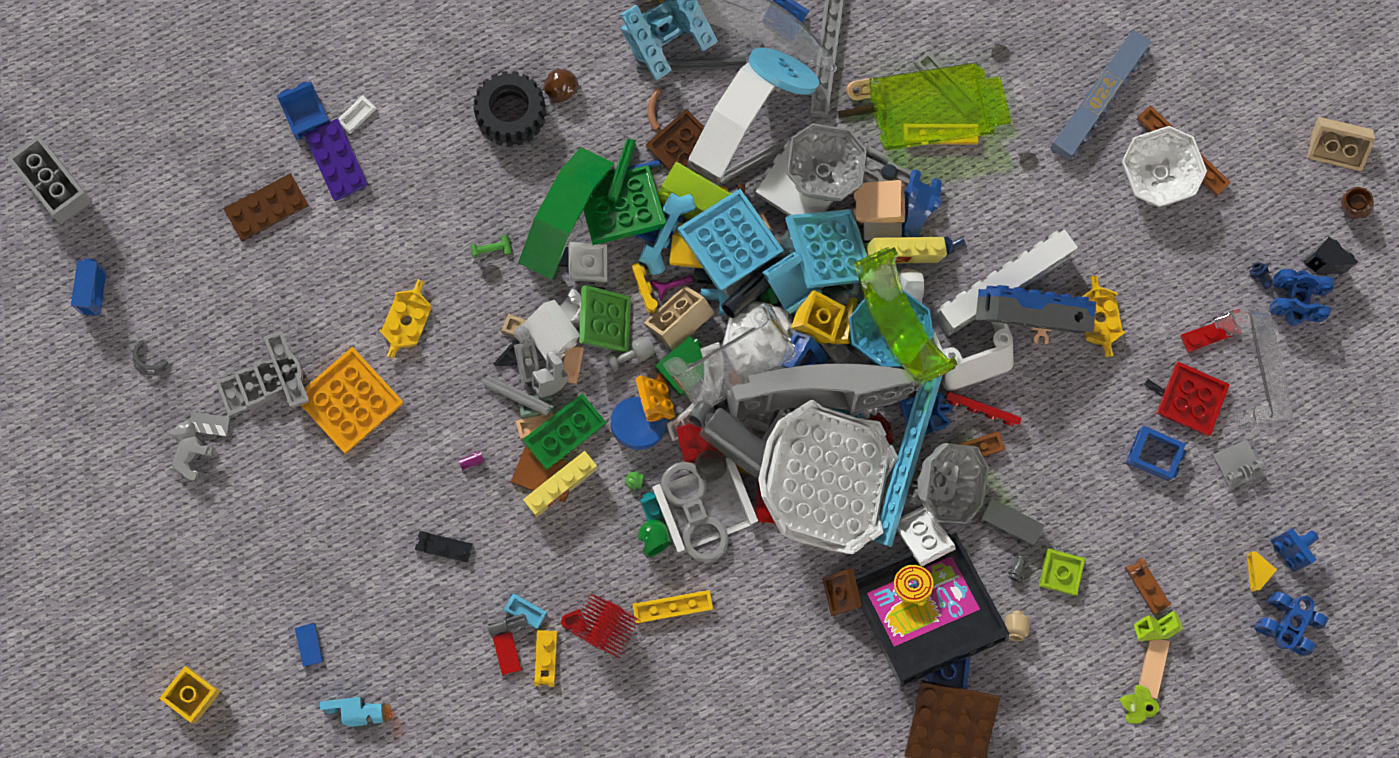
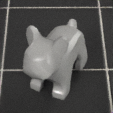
[166,420,215,482]

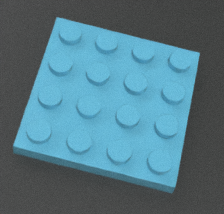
[677,189,784,292]
[785,209,874,288]

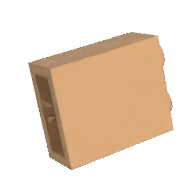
[853,180,905,225]

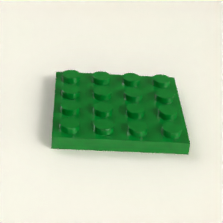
[583,165,666,245]

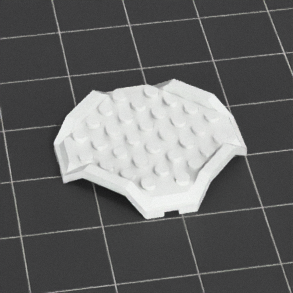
[759,400,899,554]

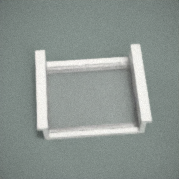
[652,458,758,553]

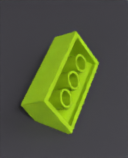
[657,162,731,220]

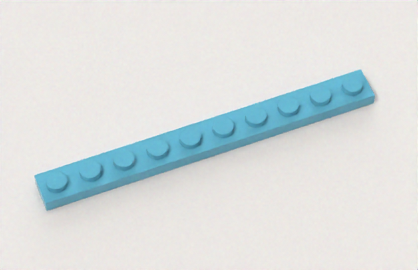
[873,356,947,547]

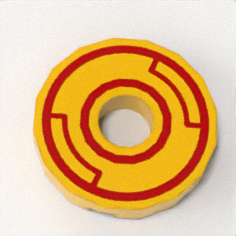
[894,565,933,604]

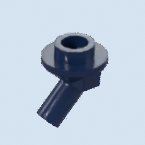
[944,236,966,255]
[1249,262,1271,289]

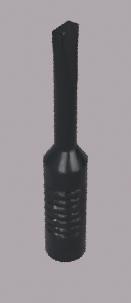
[1144,379,1165,396]

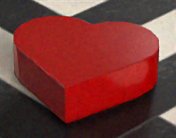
[561,609,586,633]

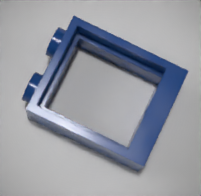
[71,258,106,316]
[1126,425,1186,481]

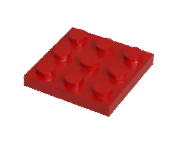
[1156,361,1230,437]

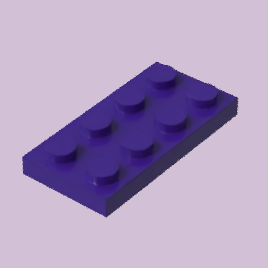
[304,118,369,201]

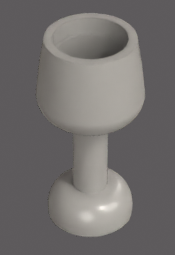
[606,336,656,373]

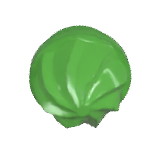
[625,471,643,491]

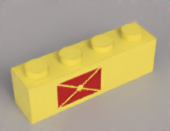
[866,237,947,264]
[523,451,597,518]

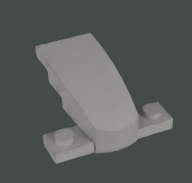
[215,331,309,417]

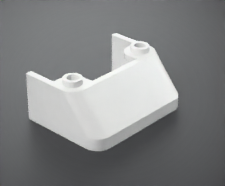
[926,322,1014,391]

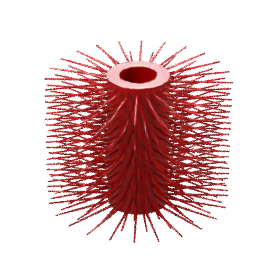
[570,593,641,658]

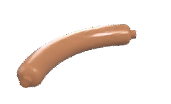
[648,88,662,132]

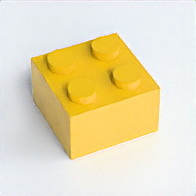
[159,666,221,724]

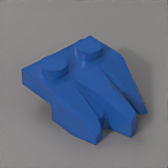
[899,393,953,435]

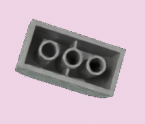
[7,135,93,225]

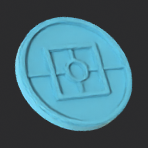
[749,48,819,95]

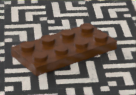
[223,173,309,242]

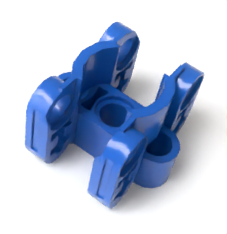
[1269,269,1335,326]
[1254,592,1329,656]

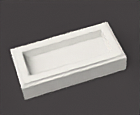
[338,95,376,134]

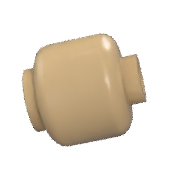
[1005,611,1030,641]

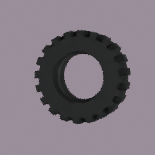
[473,71,546,147]

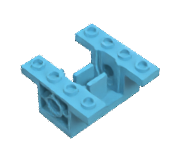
[620,0,718,80]

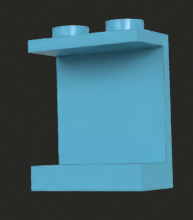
[762,252,822,313]

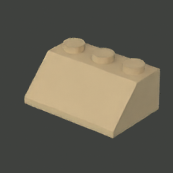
[1308,117,1376,171]
[644,285,715,350]

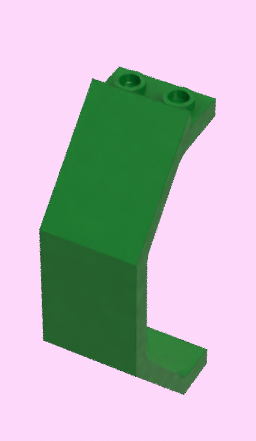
[518,147,614,280]

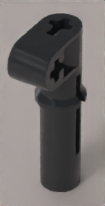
[721,251,789,319]

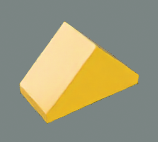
[1247,551,1277,592]

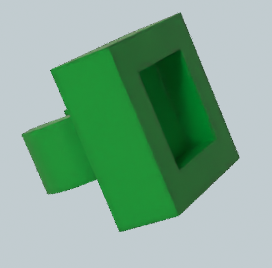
[760,288,782,307]

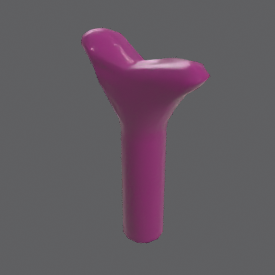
[651,276,692,301]

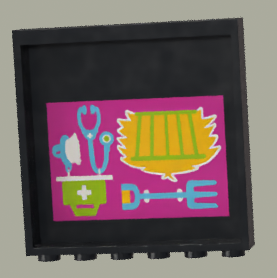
[854,533,1010,687]

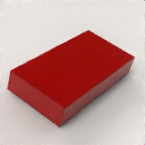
[492,632,521,676]

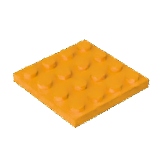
[301,347,404,455]

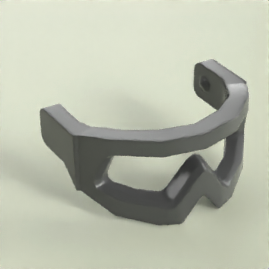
[133,340,168,375]

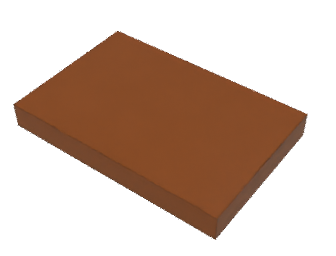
[511,446,569,503]

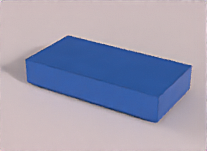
[295,623,323,667]

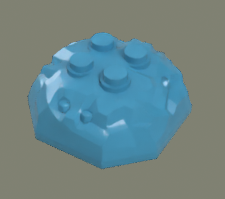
[848,286,934,368]

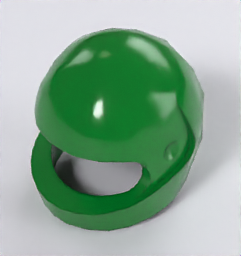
[638,520,672,558]

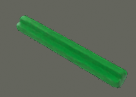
[607,138,636,202]

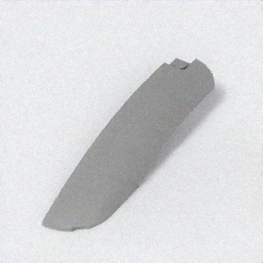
[727,364,929,419]

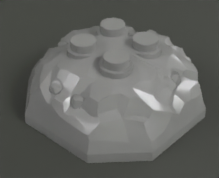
[787,123,867,201]
[917,443,989,524]

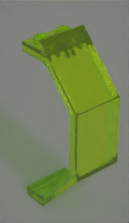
[854,247,958,385]

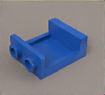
[277,81,329,140]

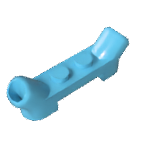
[638,193,696,275]

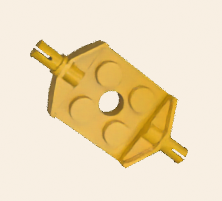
[1082,275,1125,358]
[380,279,432,359]

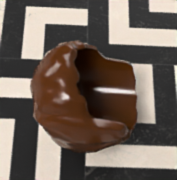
[543,68,579,103]
[1341,187,1374,219]

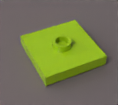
[1038,548,1086,596]

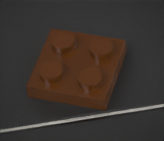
[822,569,862,616]

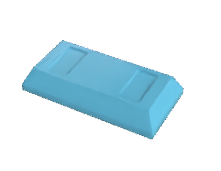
[503,593,548,630]

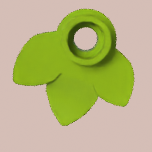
[1120,685,1159,724]

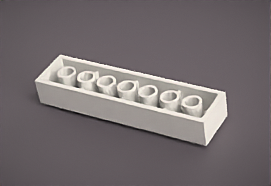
[935,229,1078,337]

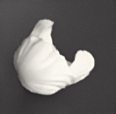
[560,289,581,328]

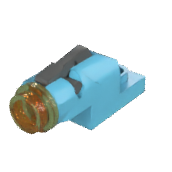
[320,697,392,732]

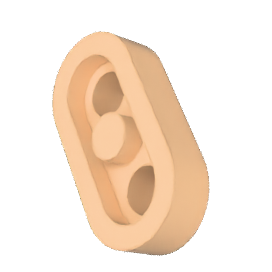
[846,78,884,100]

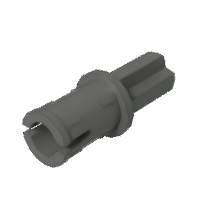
[488,614,528,636]

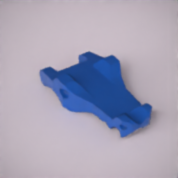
[902,169,942,238]

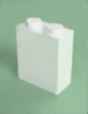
[522,300,580,359]

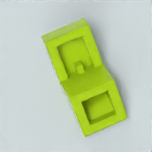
[1133,611,1183,641]

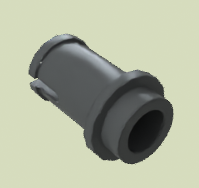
[1008,555,1028,582]

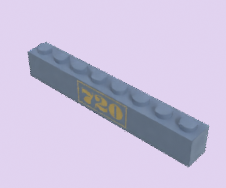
[1050,30,1151,161]

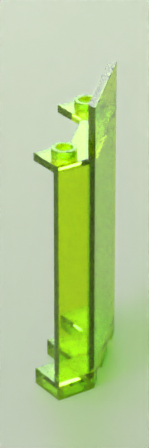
[869,62,1011,151]

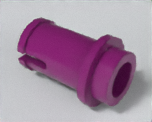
[458,451,484,471]

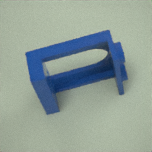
[777,330,829,368]

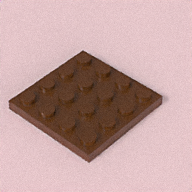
[904,680,1000,758]

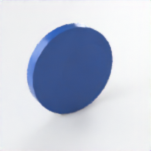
[610,397,667,450]

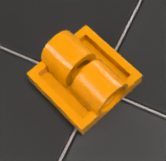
[635,375,675,422]

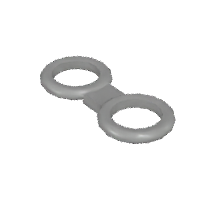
[661,462,729,562]

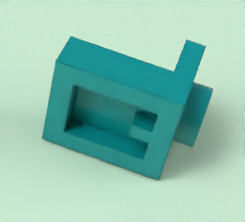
[640,491,664,521]

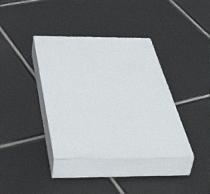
[897,506,955,567]

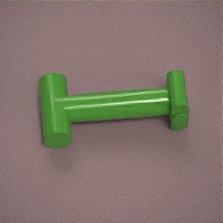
[471,235,512,258]

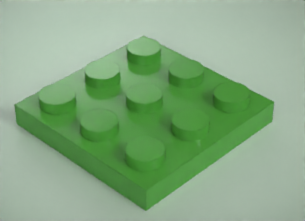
[579,285,631,353]

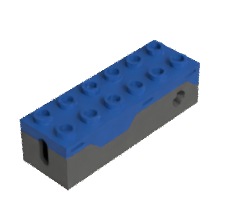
[976,285,1096,333]

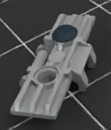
[863,142,912,191]

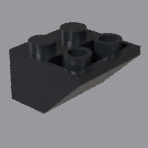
[1303,236,1358,274]

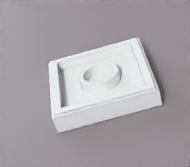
[569,242,607,282]

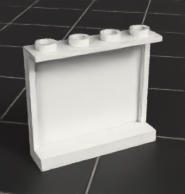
[753,140,833,215]

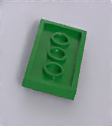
[522,393,607,471]

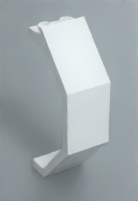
[687,62,781,185]

